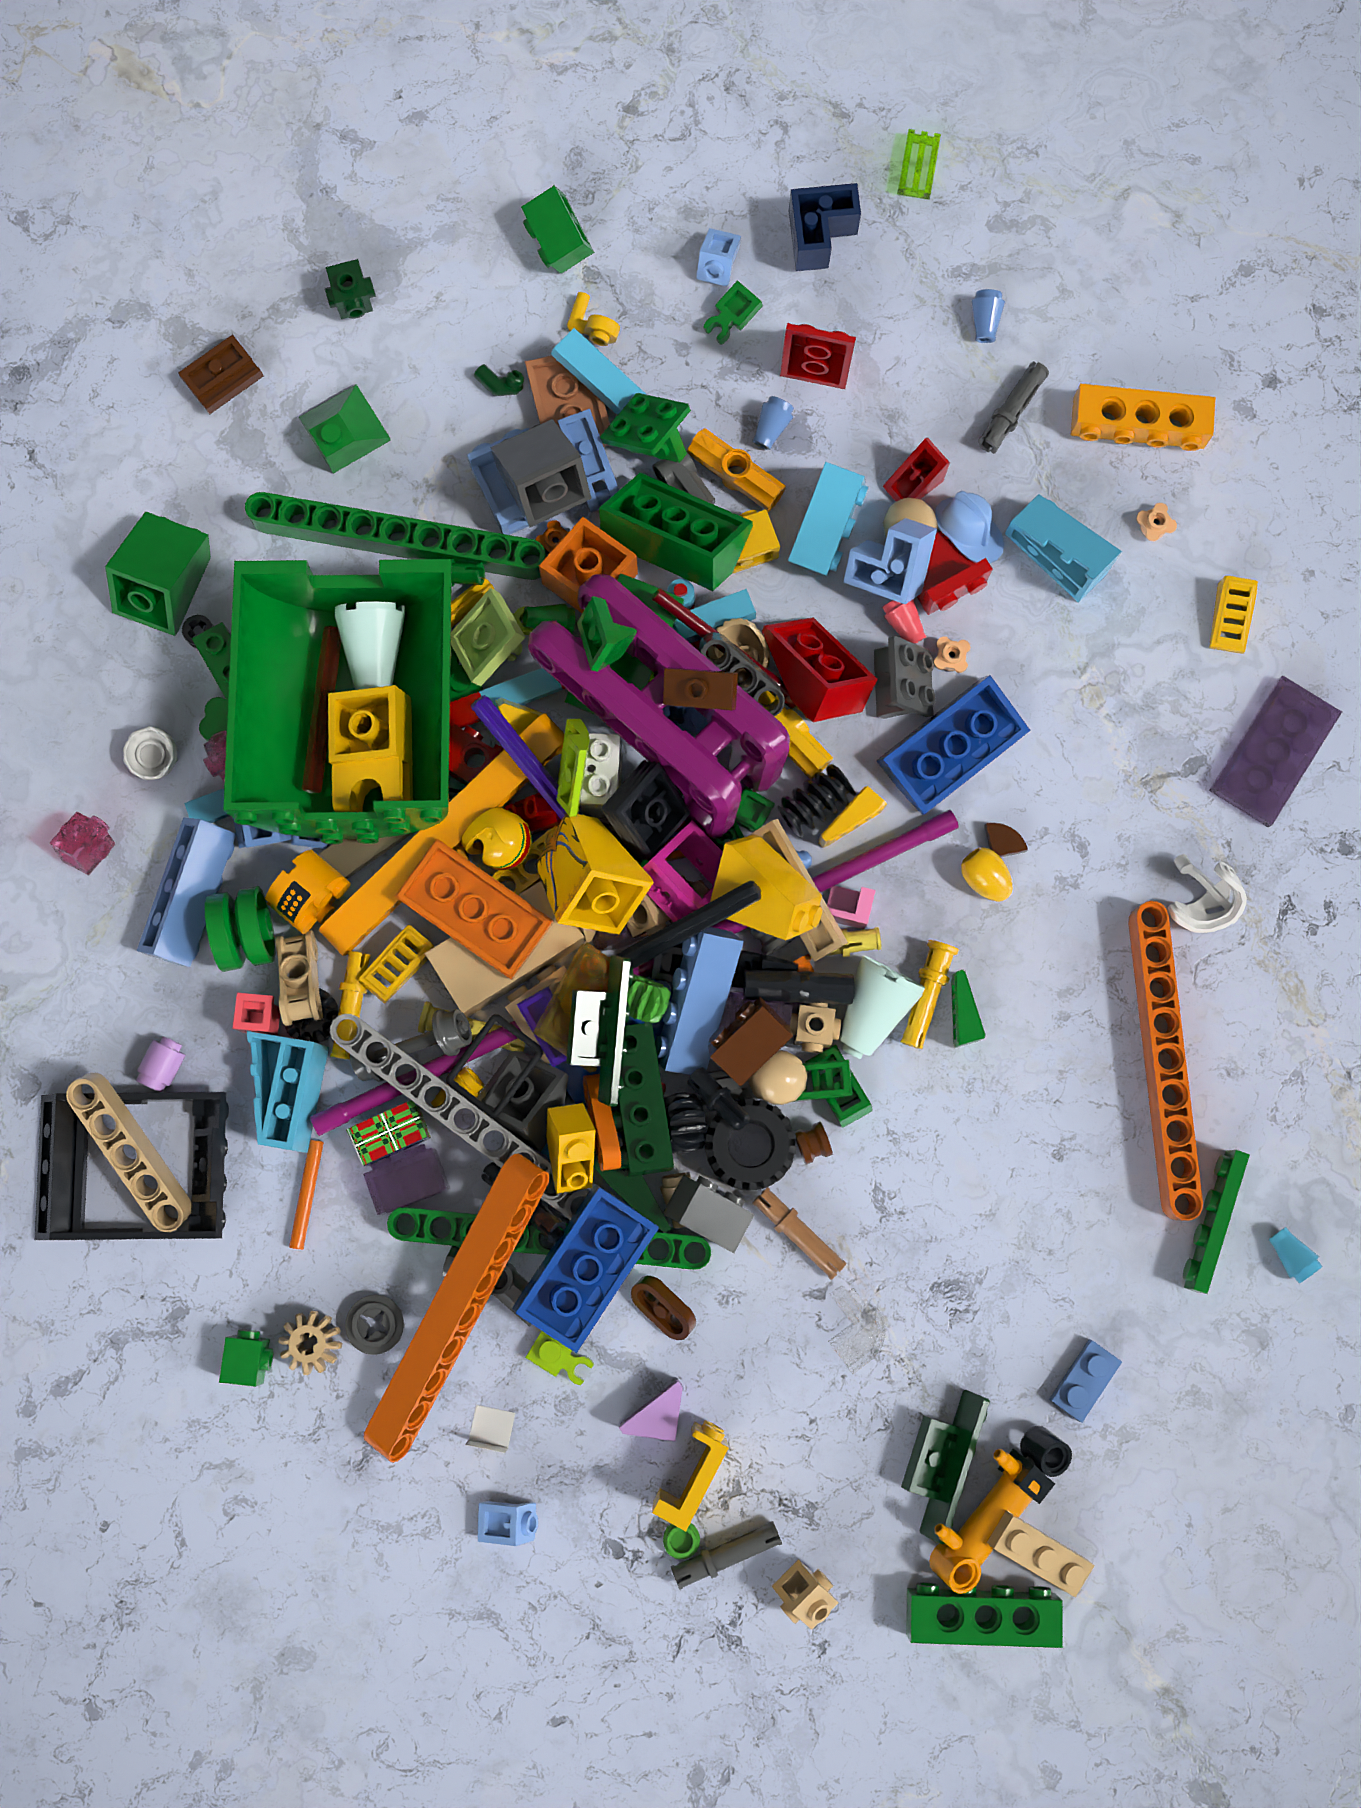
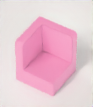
[827,886,876,929]

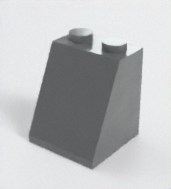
[490,419,592,527]

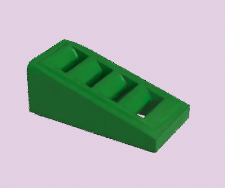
[951,970,986,1048]
[805,1045,873,1128]
[793,1059,853,1102]

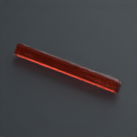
[302,626,341,793]

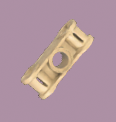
[275,930,323,1026]

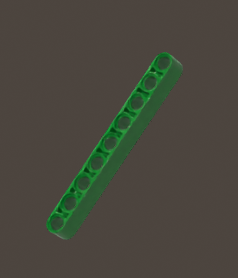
[245,492,546,580]
[387,1207,711,1270]

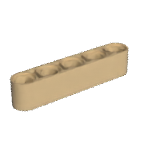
[66,1073,191,1232]

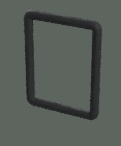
[446,1014,543,1118]

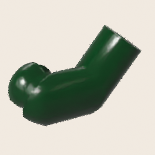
[474,364,524,396]

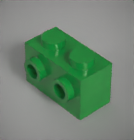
[521,185,595,274]

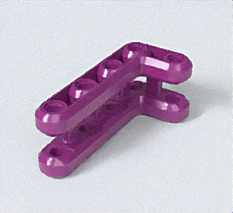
[528,574,790,839]

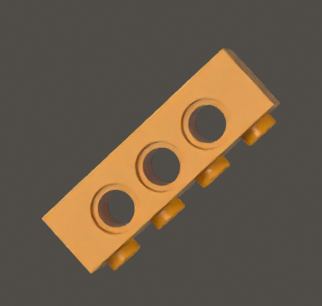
[1070,383,1216,451]

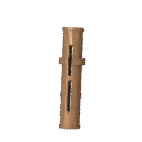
[752,1187,847,1280]

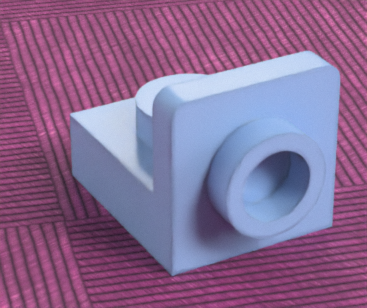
[697,228,741,286]
[478,1501,538,1546]

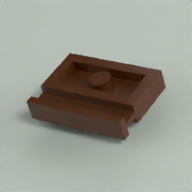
[178,334,264,415]

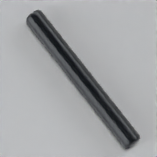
[616,881,761,969]

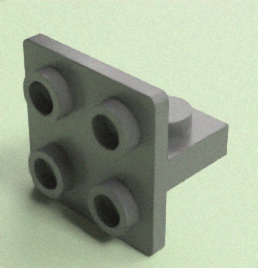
[874,636,935,719]

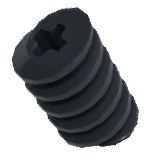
[777,764,856,838]

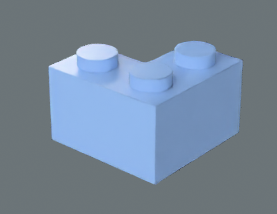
[844,518,937,604]

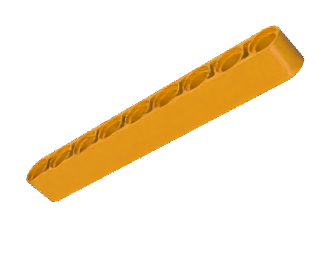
[318,713,565,956]

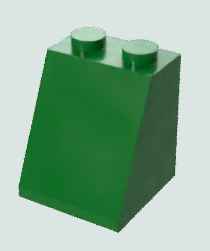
[105,511,211,636]

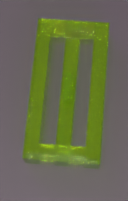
[897,129,941,200]

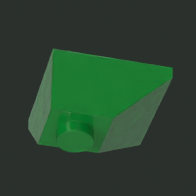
[299,384,391,474]

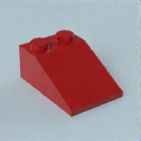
[780,323,856,389]
[762,617,878,722]

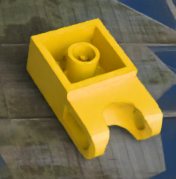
[328,685,413,812]

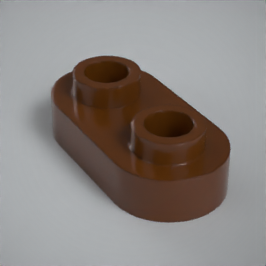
[631,1275,696,1340]

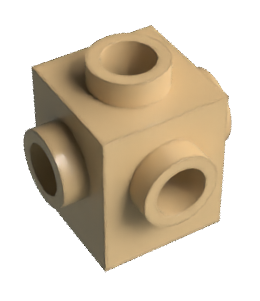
[789,1003,841,1053]
[772,1559,839,1630]

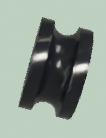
[182,615,214,649]

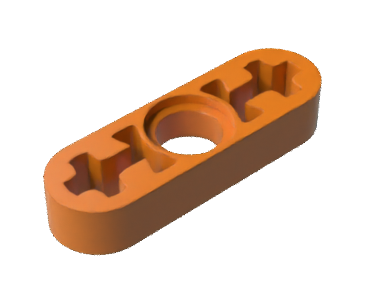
[583,1074,621,1171]

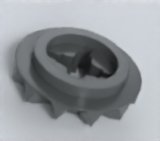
[345,1295,405,1355]

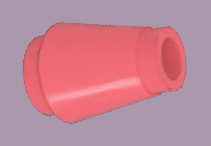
[882,600,926,644]

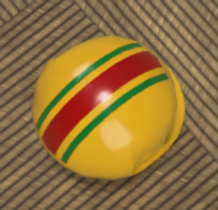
[461,807,532,870]

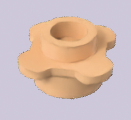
[1136,503,1177,541]
[934,636,971,673]

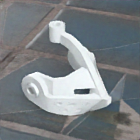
[1167,854,1247,933]

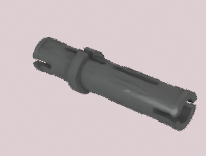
[978,361,1049,454]
[670,1521,782,1590]

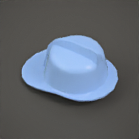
[935,490,1004,564]

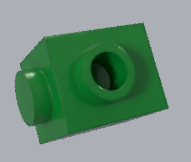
[219,1329,274,1387]

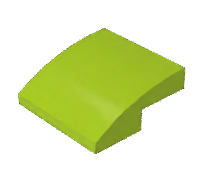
[557,719,590,817]

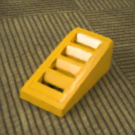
[1209,576,1258,654]
[818,786,887,848]
[358,924,434,1004]

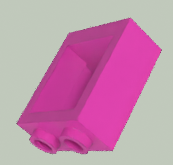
[643,820,723,922]

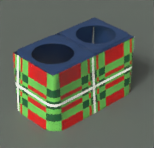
[346,1100,431,1166]

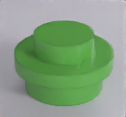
[663,1523,700,1559]

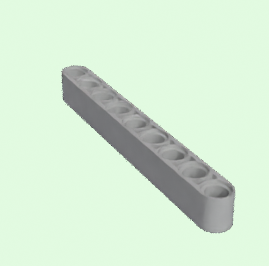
[330,1014,589,1220]

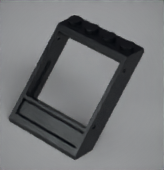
[34,1092,229,1240]

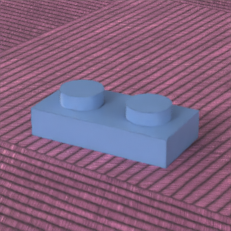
[1049,1339,1122,1423]

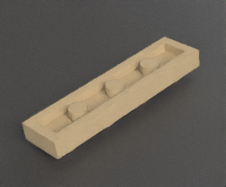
[748,819,848,962]

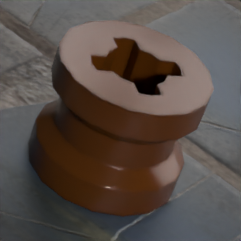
[795,1121,833,1165]

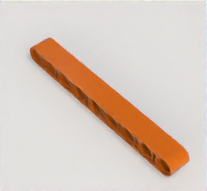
[1128,901,1203,1221]
[364,1153,549,1463]

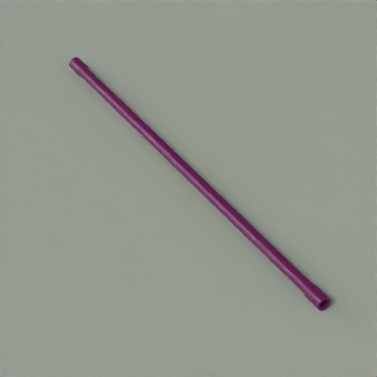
[310,810,959,1136]

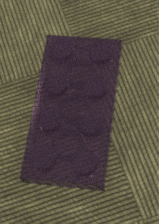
[1209,675,1342,828]

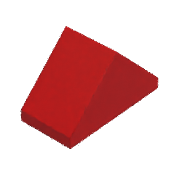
[883,438,950,502]

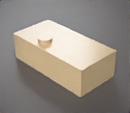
[425,881,586,1017]

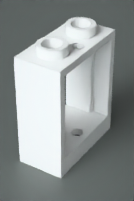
[580,733,623,818]

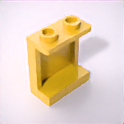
[652,1420,729,1532]

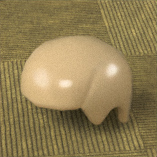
[883,498,938,538]
[748,1050,807,1105]

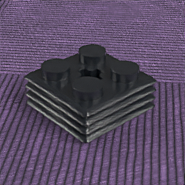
[602,760,691,861]

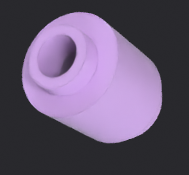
[136,1036,186,1092]

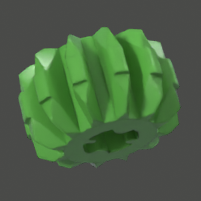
[627,974,671,1023]

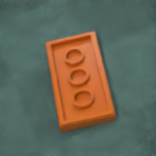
[394,838,554,980]

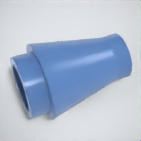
[972,289,1005,343]
[752,396,794,450]

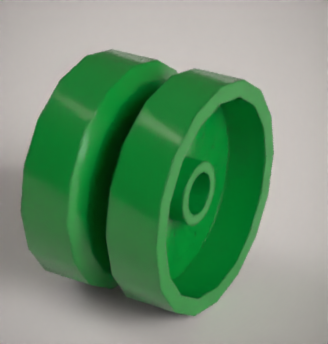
[205,886,276,972]

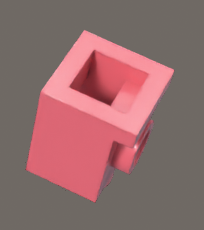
[232,993,280,1036]

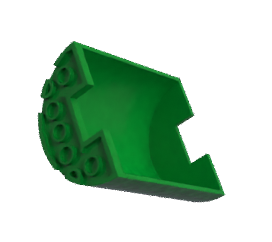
[223,559,452,844]

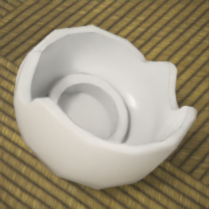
[123,726,177,780]

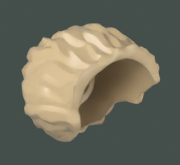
[708,618,771,682]

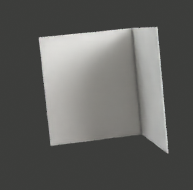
[465,1405,515,1453]

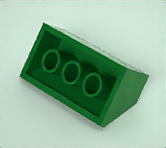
[599,473,753,592]

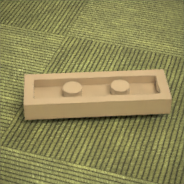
[987,1510,1095,1598]

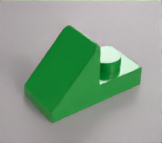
[577,596,637,672]

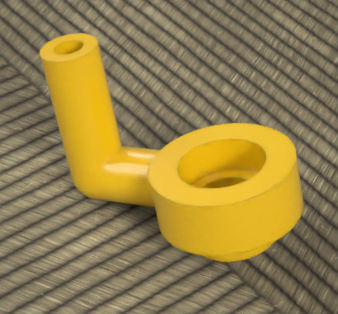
[567,292,620,346]

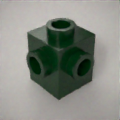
[325,259,376,319]

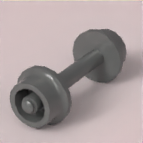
[350,1009,472,1082]

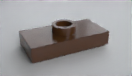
[663,667,738,711]

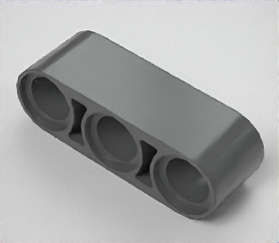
[698,632,785,716]

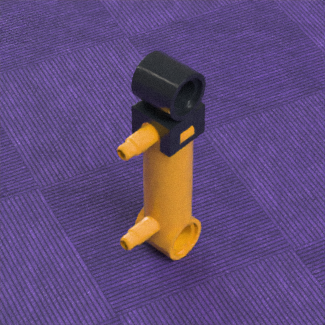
[929,1426,1072,1594]

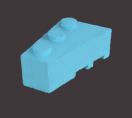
[788,462,869,577]
[1005,494,1122,603]
[247,1031,329,1153]

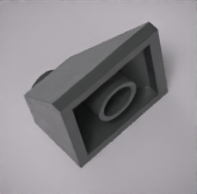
[477,1051,568,1152]

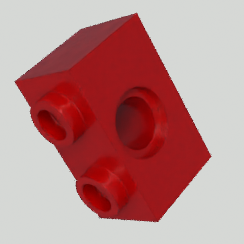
[449,724,504,786]

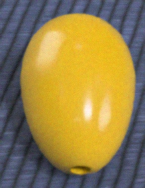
[961,847,1013,902]

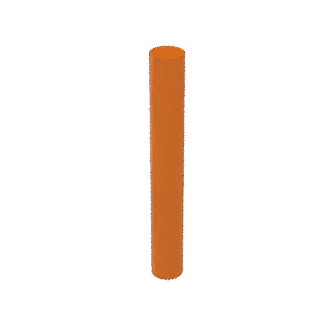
[289,1140,324,1250]

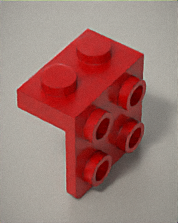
[917,531,993,615]

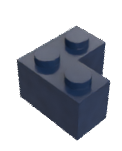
[788,183,861,271]

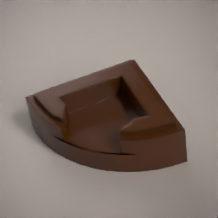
[984,823,1028,857]

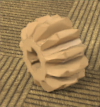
[278,1311,342,1375]

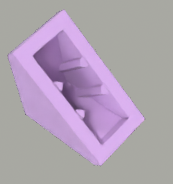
[619,1379,683,1441]

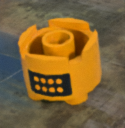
[265,849,351,934]

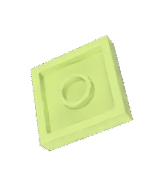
[451,588,525,686]

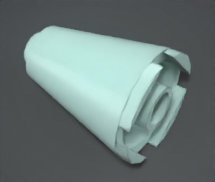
[335,601,405,690]
[839,956,925,1059]

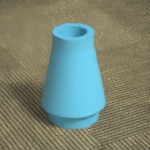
[1268,1227,1323,1284]

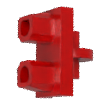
[504,793,562,835]

